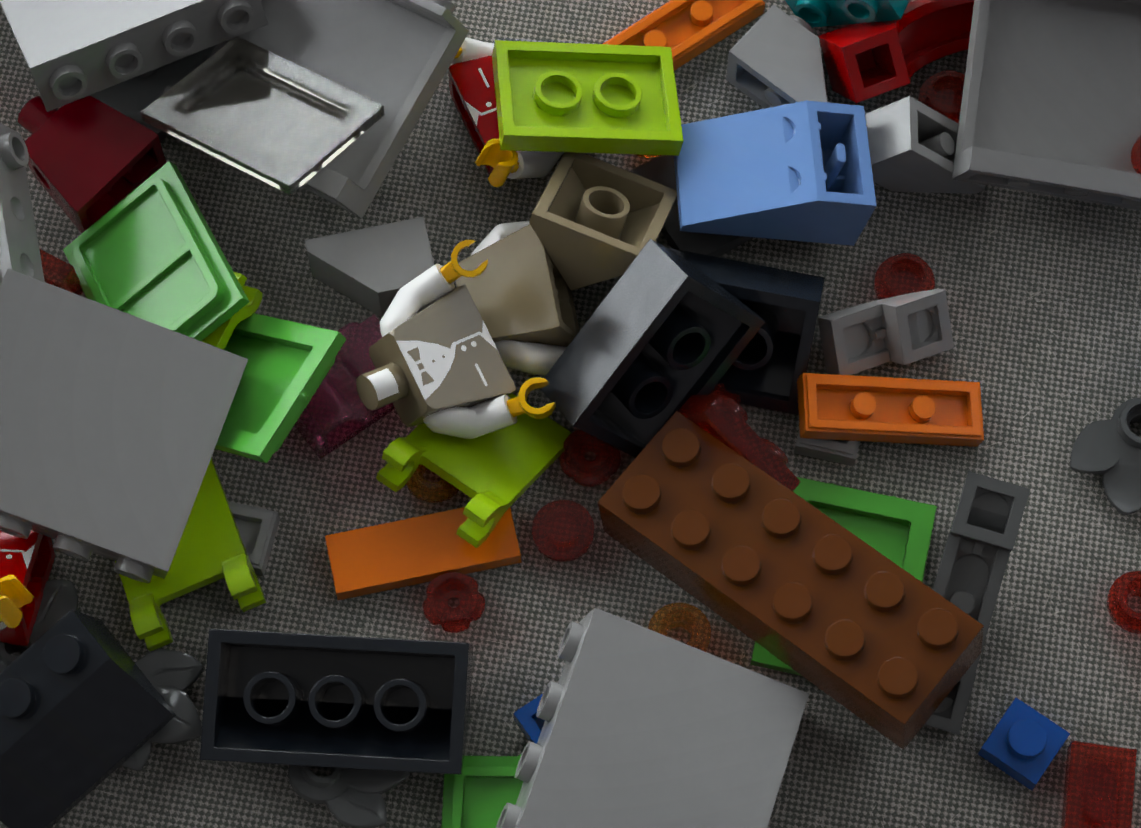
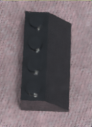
[200,629,474,774]

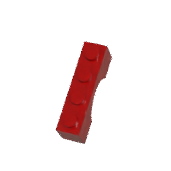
[818,0,974,103]

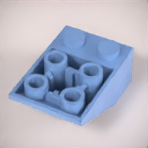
[674,100,877,246]

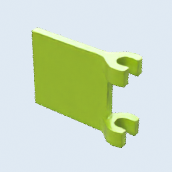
[376,393,575,548]
[115,457,267,652]

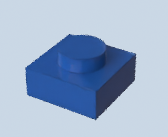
[978,698,1070,791]

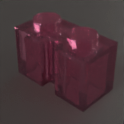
[295,314,395,459]

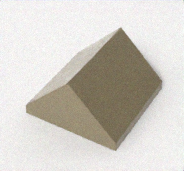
[529,152,677,291]

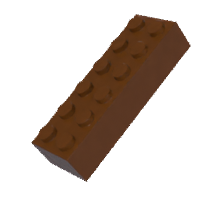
[598,411,984,750]

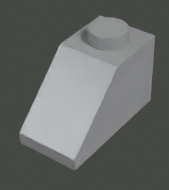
[726,4,827,109]
[865,96,985,194]
[305,216,434,317]

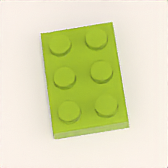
[492,40,684,156]

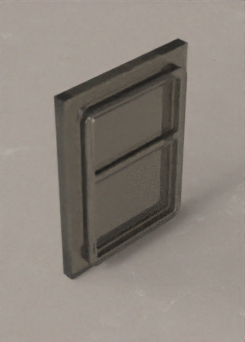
[141,36,385,195]

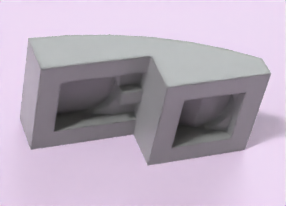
[818,289,954,375]

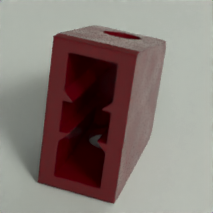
[18,95,166,233]

